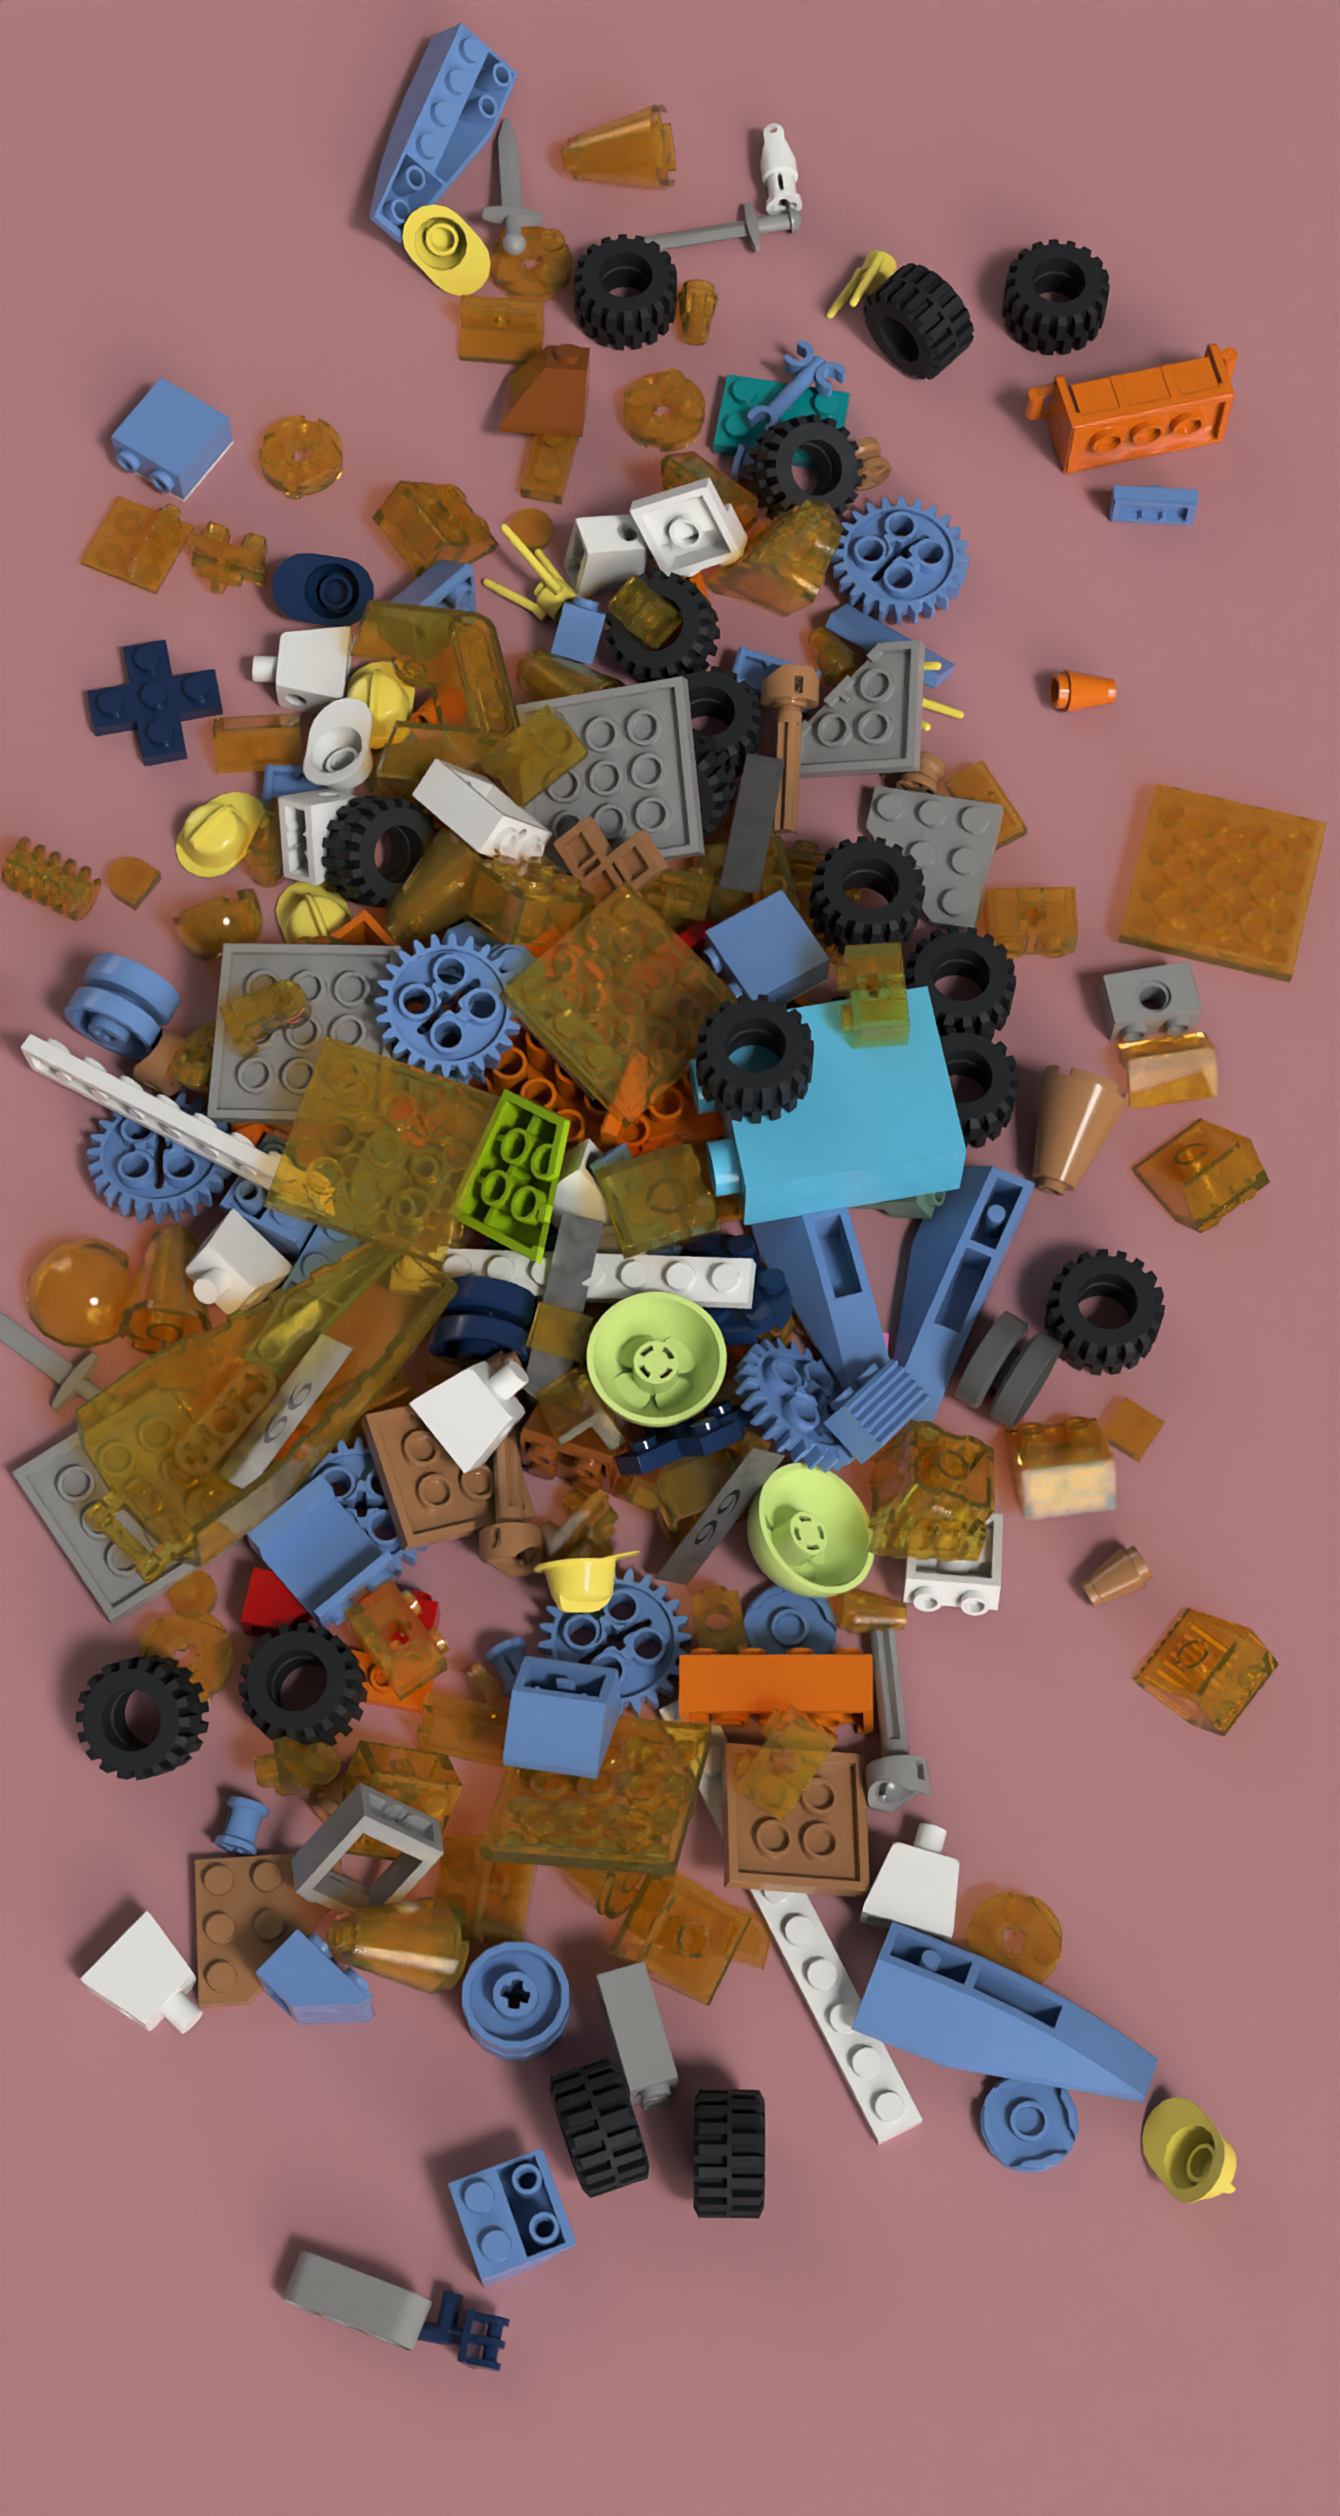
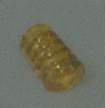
[1,836,101,922]

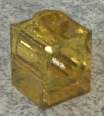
[690,1586,747,1655]

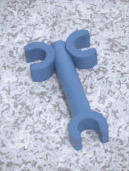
[747,340,846,432]

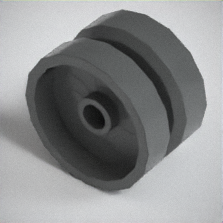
[954,1311,1063,1430]

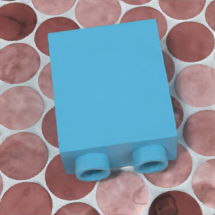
[689,986,966,1225]

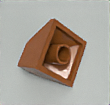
[499,344,590,437]

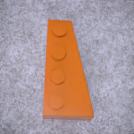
[679,1648,874,1735]

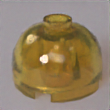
[171,888,264,963]

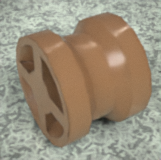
[855,437,892,490]
[896,751,947,795]

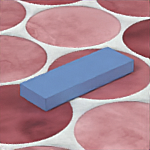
[825,604,955,689]

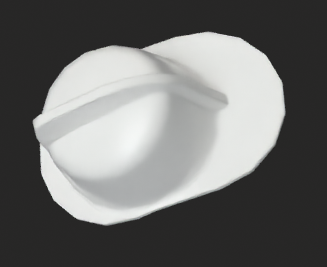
[303,698,373,795]

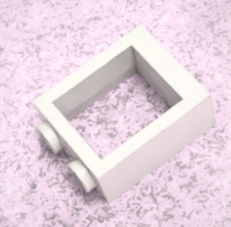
[412,758,553,870]

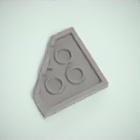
[799,640,925,778]
[866,786,1004,933]

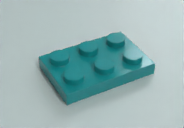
[713,374,850,469]

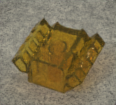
[705,500,844,617]
[867,1419,995,1562]
[610,1431,771,1547]

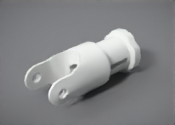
[760,123,802,215]

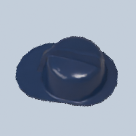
[272,553,374,627]

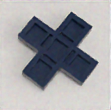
[87,640,223,766]
[614,1400,755,1475]

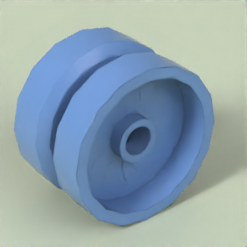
[64,953,181,1060]
[462,1942,570,2061]

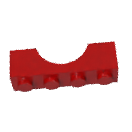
[241,1566,441,1664]

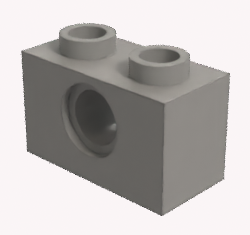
[1098,961,1202,1043]

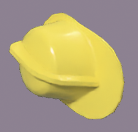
[402,204,491,296]
[345,661,415,749]
[175,792,270,878]
[276,880,353,945]
[534,1550,640,1613]
[1142,2097,1237,2204]

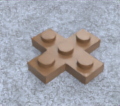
[547,816,669,956]

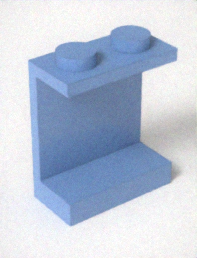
[247,1474,396,1628]

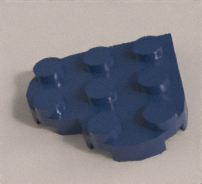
[679,1232,793,1345]

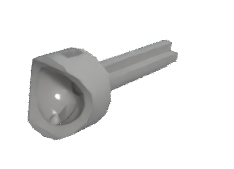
[864,1628,932,1813]

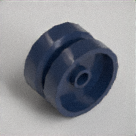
[429,1276,537,1369]

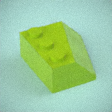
[446,1089,571,1264]

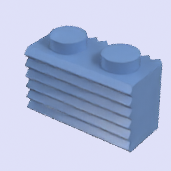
[824,1359,930,1465]

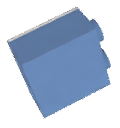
[111,377,233,502]
[702,889,830,1005]

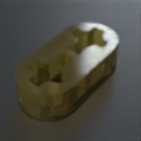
[170,1021,216,1086]

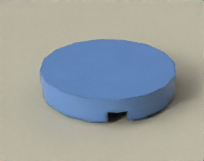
[743,1585,837,1655]
[979,2078,1079,2173]

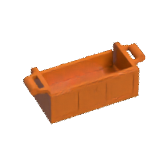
[1025,343,1238,474]

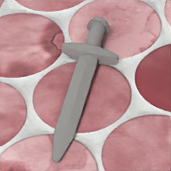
[481,118,543,256]
[645,202,802,252]
[0,1312,122,1417]

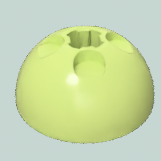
[586,1291,727,1427]
[747,1462,875,1598]

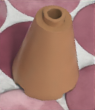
[1032,1065,1131,1196]

